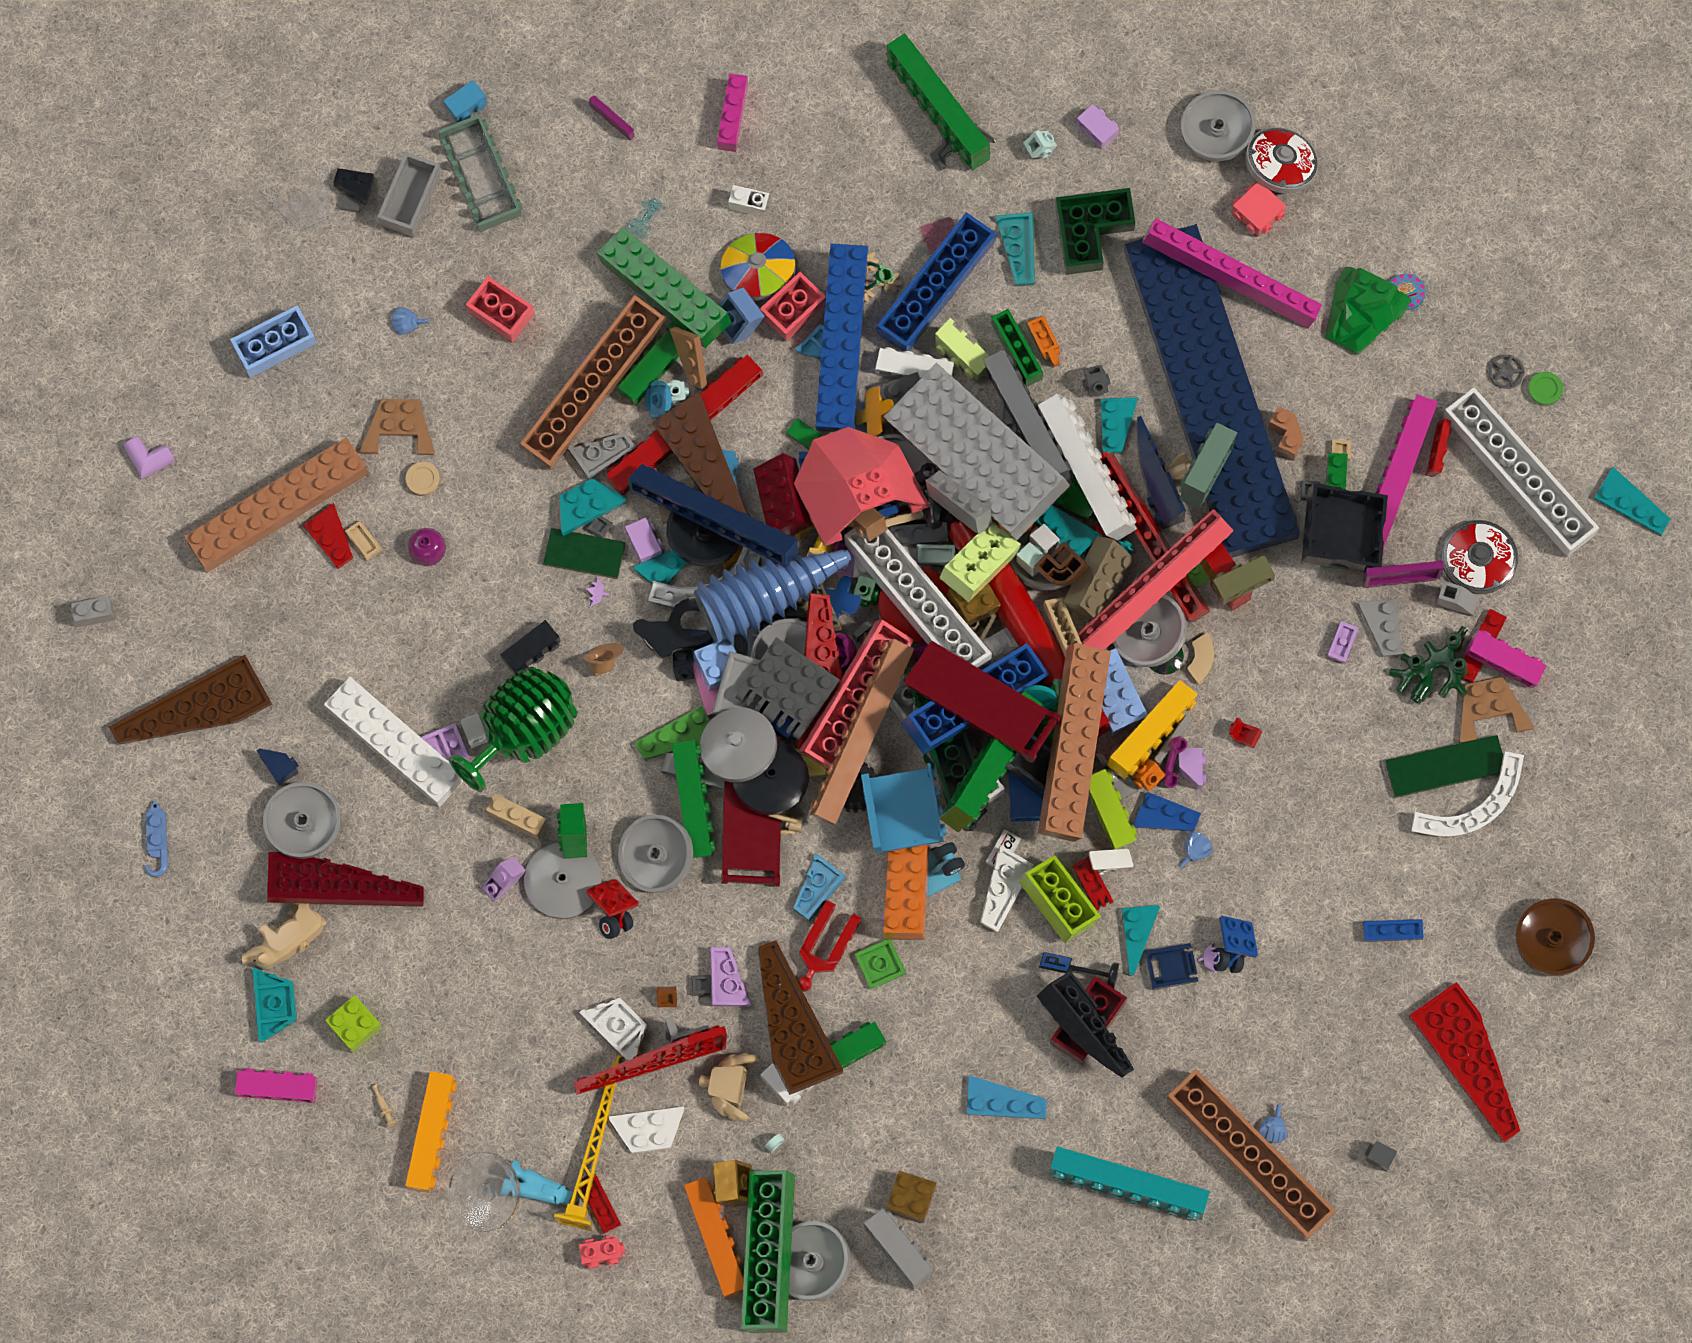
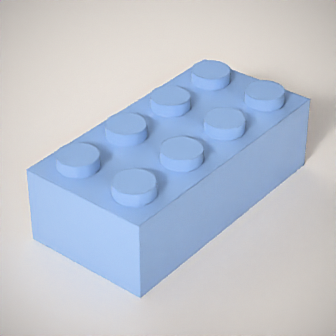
[230,305,317,378]
[1102,648,1148,737]

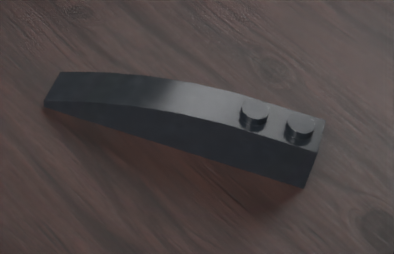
[1036,971,1134,1078]

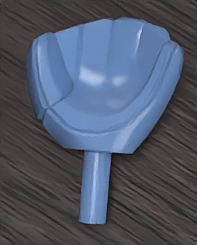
[392,307,429,335]
[1180,831,1213,867]
[1257,1104,1287,1143]

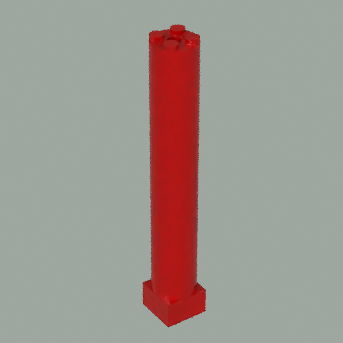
[948,520,1110,737]

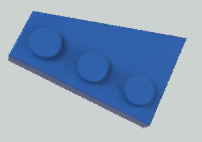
[1133,792,1201,832]

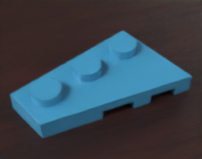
[793,853,846,921]

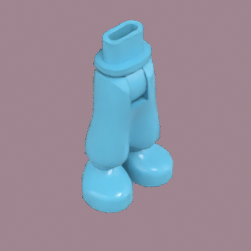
[501,1160,573,1206]

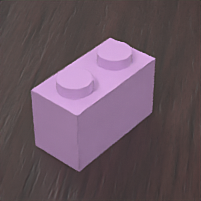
[1076,104,1119,149]
[625,517,664,563]

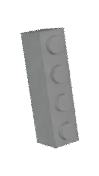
[926,470,993,535]

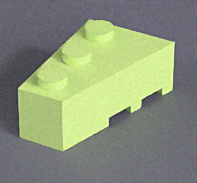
[935,318,989,381]

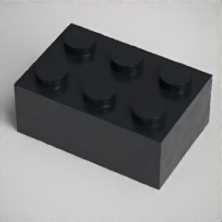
[1005,735,1051,799]

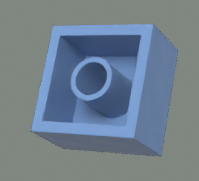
[719,288,765,344]

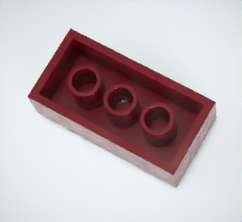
[753,453,812,536]
[1050,976,1127,1066]

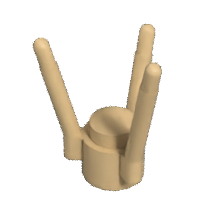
[769,812,803,835]

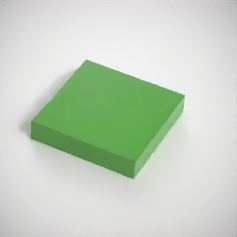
[855,939,906,990]

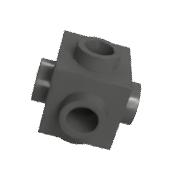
[1082,365,1111,397]

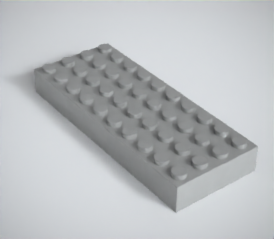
[884,362,1070,541]

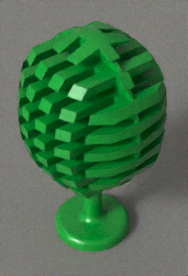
[449,667,578,792]

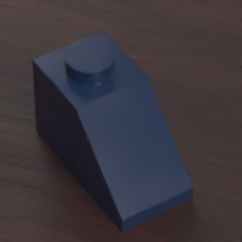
[256,748,299,786]

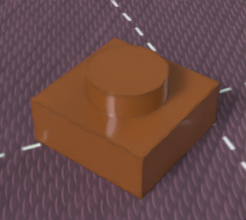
[657,986,677,1008]

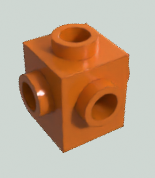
[1132,759,1165,791]

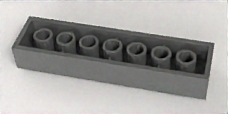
[983,350,1074,488]

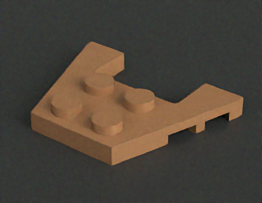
[360,399,435,455]
[1459,677,1534,743]

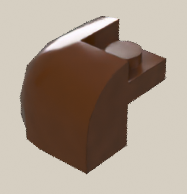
[1034,541,1090,586]

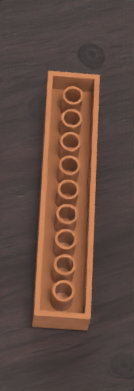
[520,295,665,470]
[184,437,369,573]
[1038,643,1111,842]
[1167,1069,1336,1241]

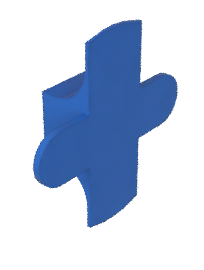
[824,576,861,618]

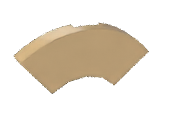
[1186,632,1214,685]

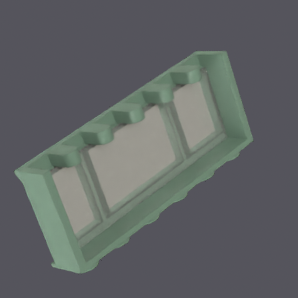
[438,114,523,232]

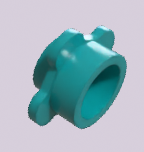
[1118,539,1135,554]

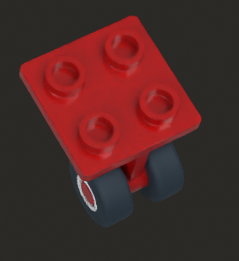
[586,879,639,939]

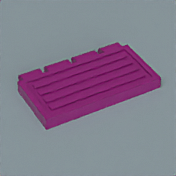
[1363,560,1444,588]

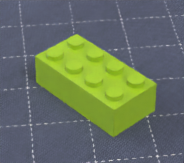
[1019,855,1101,944]

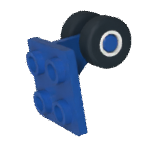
[1213,916,1258,973]

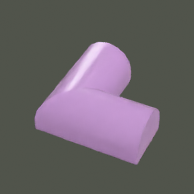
[124,437,175,479]

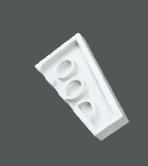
[980,845,1034,932]

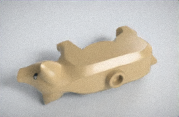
[242,903,326,970]

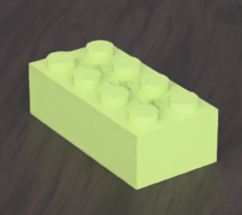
[940,521,1021,602]

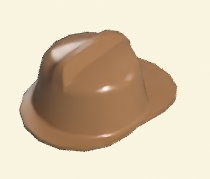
[583,643,624,677]

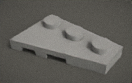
[568,432,636,480]
[1358,599,1402,657]

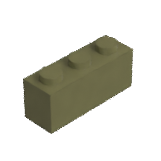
[1212,555,1275,605]

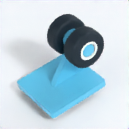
[927,842,965,897]

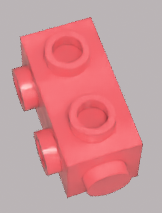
[579,1235,625,1269]

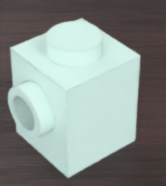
[1016,542,1044,577]

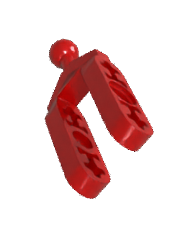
[797,900,862,992]

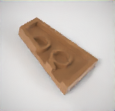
[670,327,707,389]

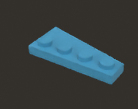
[967,1075,1046,1119]

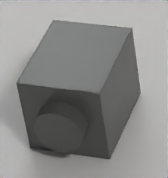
[1365,1141,1397,1172]

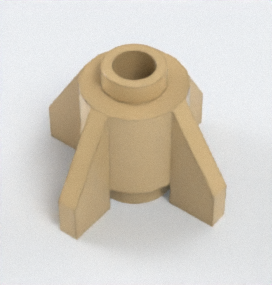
[1166,452,1192,485]

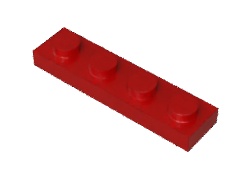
[1459,609,1507,683]

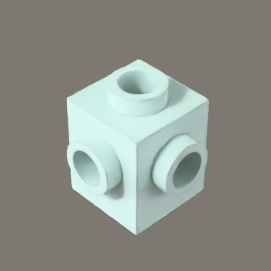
[1023,130,1057,158]
[666,380,690,408]

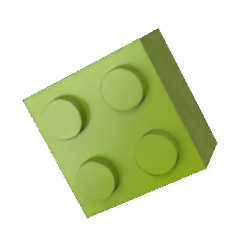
[325,995,383,1053]

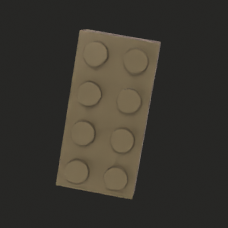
[1063,536,1134,622]

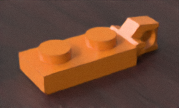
[1027,315,1060,368]

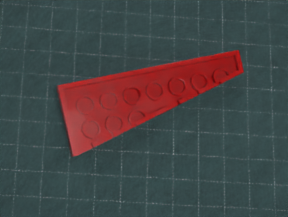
[796,593,842,748]

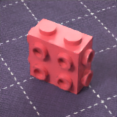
[1232,182,1286,237]

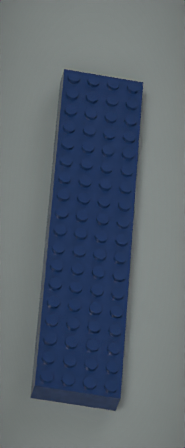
[1124,224,1300,558]

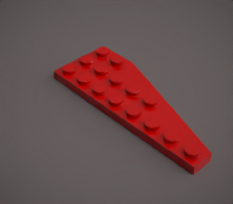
[574,1025,727,1095]

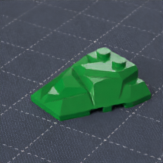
[1325,267,1411,355]

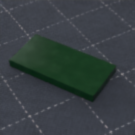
[543,528,626,579]

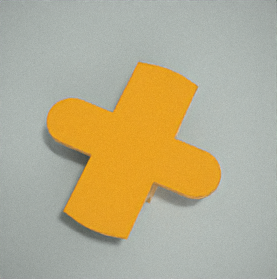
[854,386,894,436]

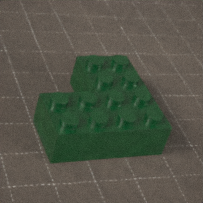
[1055,188,1135,275]

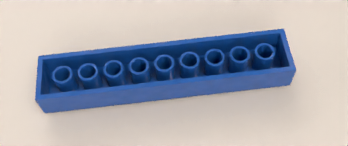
[815,243,868,432]

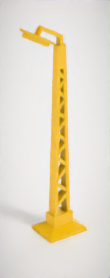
[554,1050,640,1232]

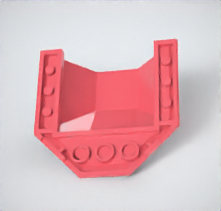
[794,427,930,546]

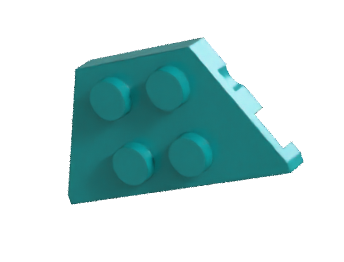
[559,478,627,536]
[252,968,297,1043]

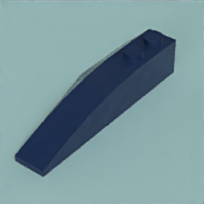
[1137,416,1186,529]

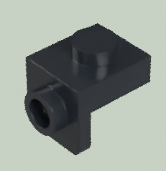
[672,650,695,681]

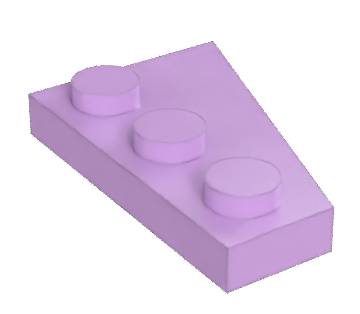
[710,947,751,1007]

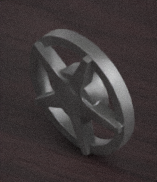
[1489,355,1525,389]

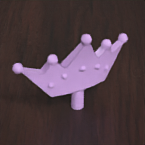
[585,576,609,608]
[1198,942,1220,973]

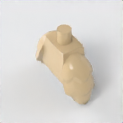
[699,1053,761,1121]

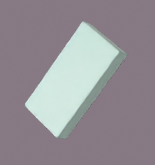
[917,544,956,565]

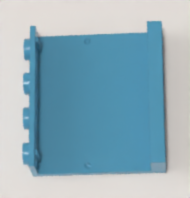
[861,763,947,854]

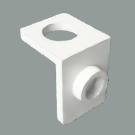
[461,714,488,748]

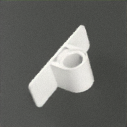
[1088,849,1133,875]

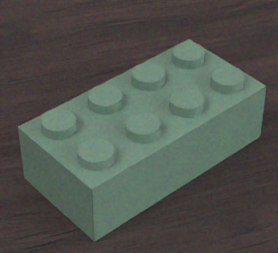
[1179,423,1237,509]

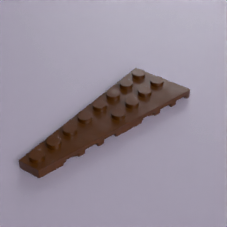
[652,392,747,514]

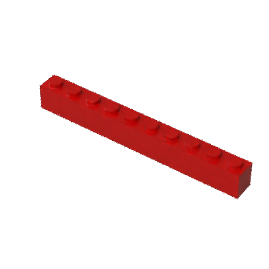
[606,354,763,496]
[1100,451,1210,622]

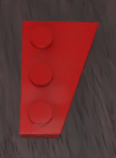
[304,503,353,569]

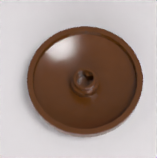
[1516,898,1595,976]

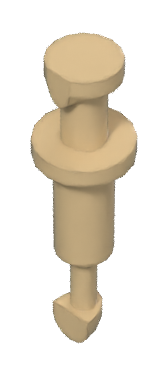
[372,1084,396,1127]

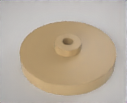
[406,462,440,496]

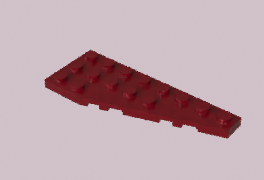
[267,852,424,907]

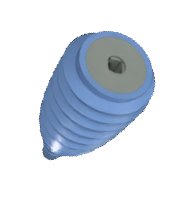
[694,549,852,645]

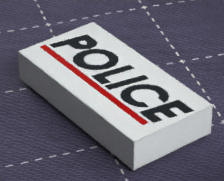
[986,829,1021,868]

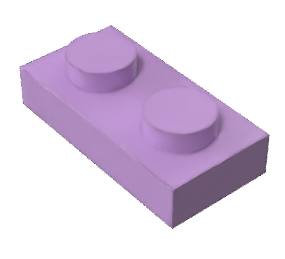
[1327,621,1359,664]

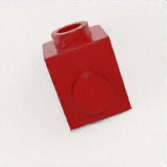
[1228,718,1262,748]

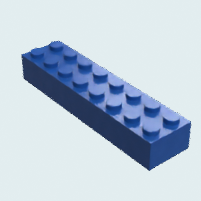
[877,212,996,351]
[901,643,1049,755]

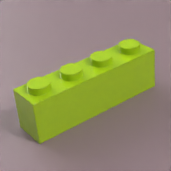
[1089,769,1137,850]

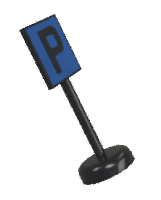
[1039,952,1119,989]

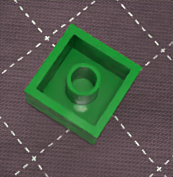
[557,803,587,859]

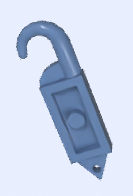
[145,801,168,877]

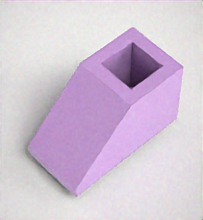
[1178,748,1206,790]
[482,857,526,902]

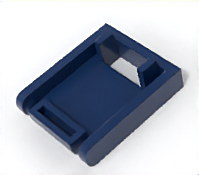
[1145,943,1199,990]

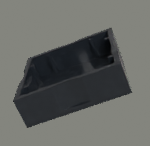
[1301,483,1388,572]

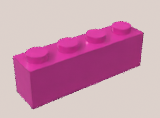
[717,73,748,152]
[1464,630,1547,688]
[235,1068,318,1103]

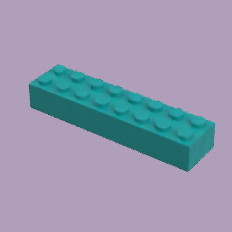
[1049,1146,1210,1221]

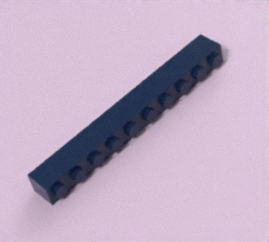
[628,464,799,567]

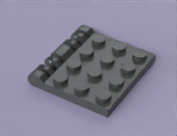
[735,637,840,741]

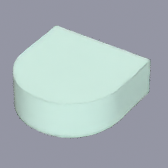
[765,1133,784,1153]

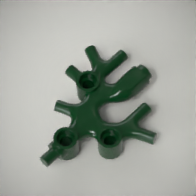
[1389,626,1468,704]

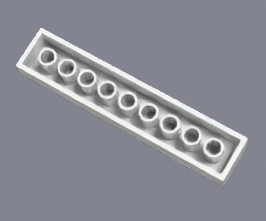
[1443,388,1599,558]
[845,529,992,670]

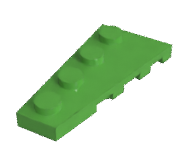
[635,706,710,760]

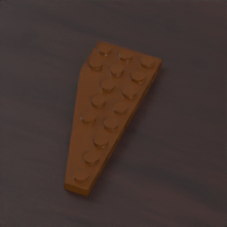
[109,655,272,745]
[758,940,843,1095]

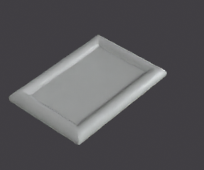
[712,651,762,715]

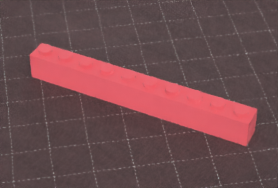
[1078,509,1234,650]

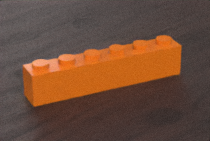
[684,1177,744,1299]

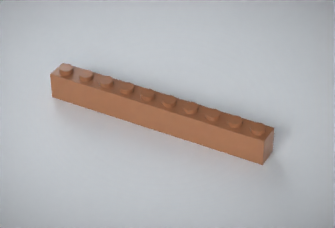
[810,639,914,825]

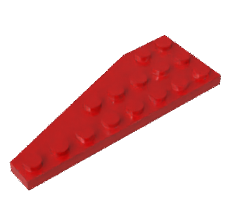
[1409,982,1520,1143]

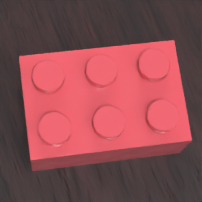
[760,272,826,342]
[466,276,535,343]

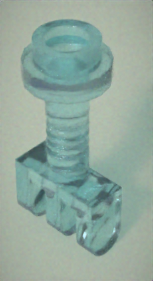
[628,198,662,239]

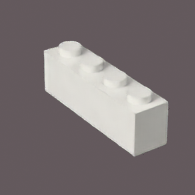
[875,347,954,379]

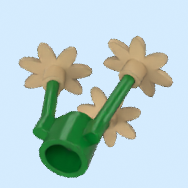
[864,252,902,302]

